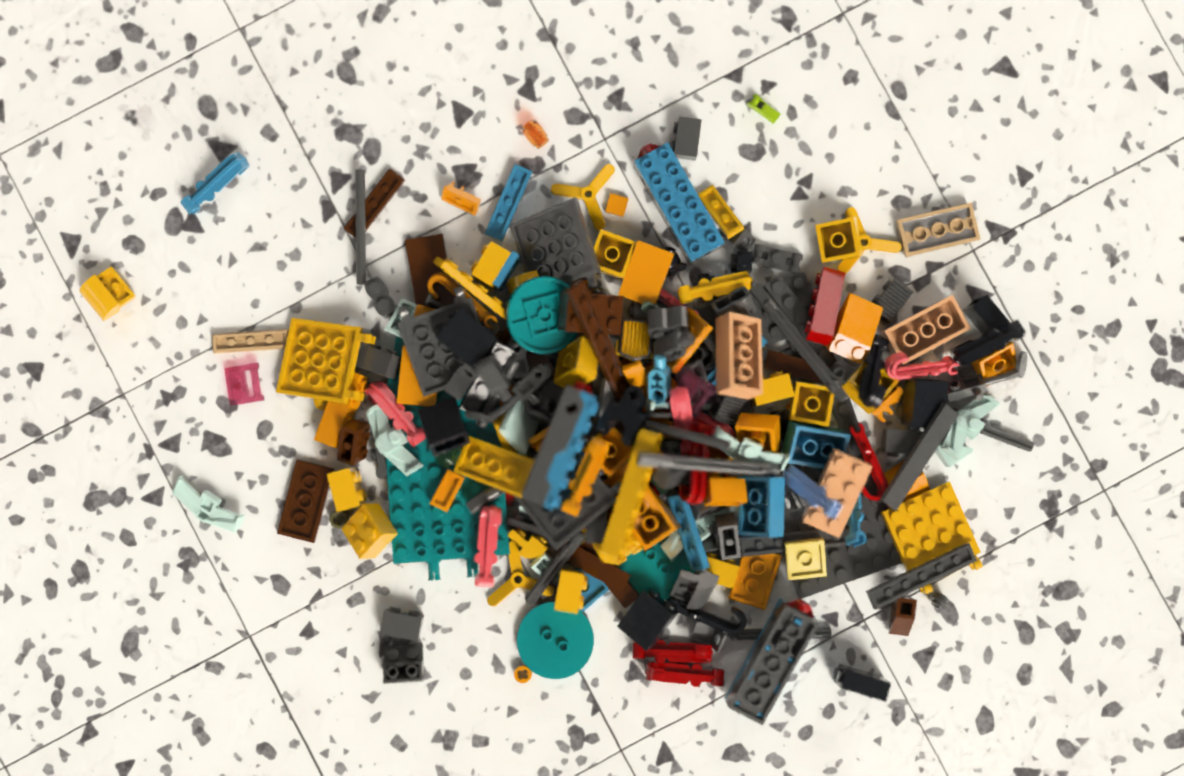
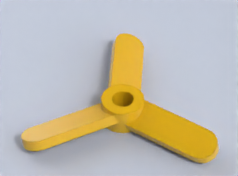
[551,164,615,230]
[838,207,902,274]
[487,541,555,607]

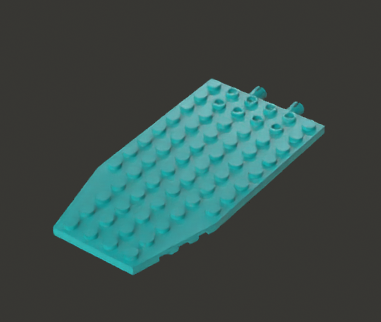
[386,336,510,581]

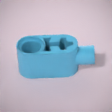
[648,355,671,405]

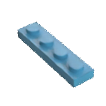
[484,164,533,242]
[668,494,710,571]

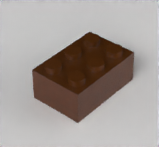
[558,291,624,335]

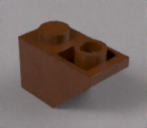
[888,596,917,636]

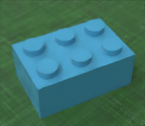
[781,420,851,469]
[738,476,785,537]

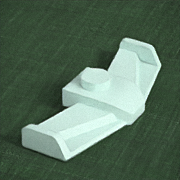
[941,393,1000,461]
[366,404,424,476]
[712,425,790,471]
[172,476,245,533]
[660,508,731,562]

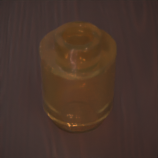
[522,120,549,149]

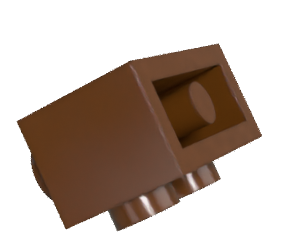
[337,418,370,466]

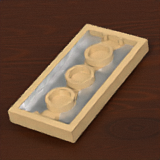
[896,202,981,258]

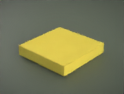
[784,537,827,581]

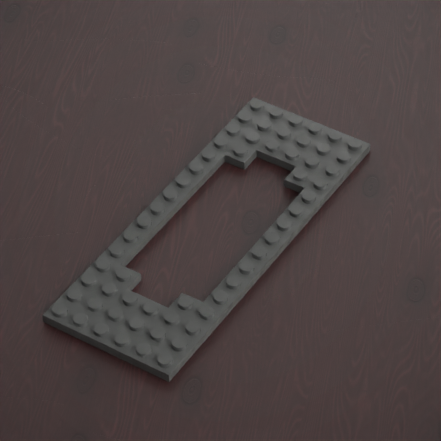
[696,272,902,599]

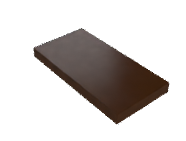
[405,234,455,309]
[277,459,334,543]

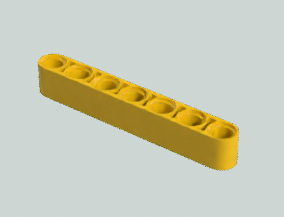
[599,428,662,565]

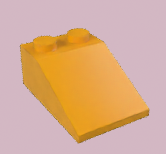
[824,292,883,364]
[735,412,780,453]
[614,484,681,551]

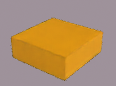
[605,193,629,217]

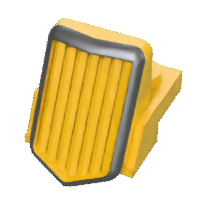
[615,319,653,361]

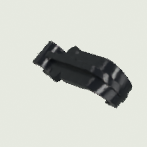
[951,319,1026,365]
[858,333,889,408]
[670,597,747,635]

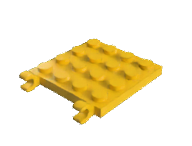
[276,318,376,404]
[880,481,983,594]

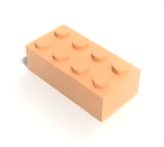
[880,295,971,366]
[715,312,763,400]
[801,447,872,538]

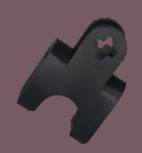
[596,386,648,448]

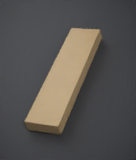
[212,329,289,354]

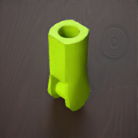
[746,94,781,124]

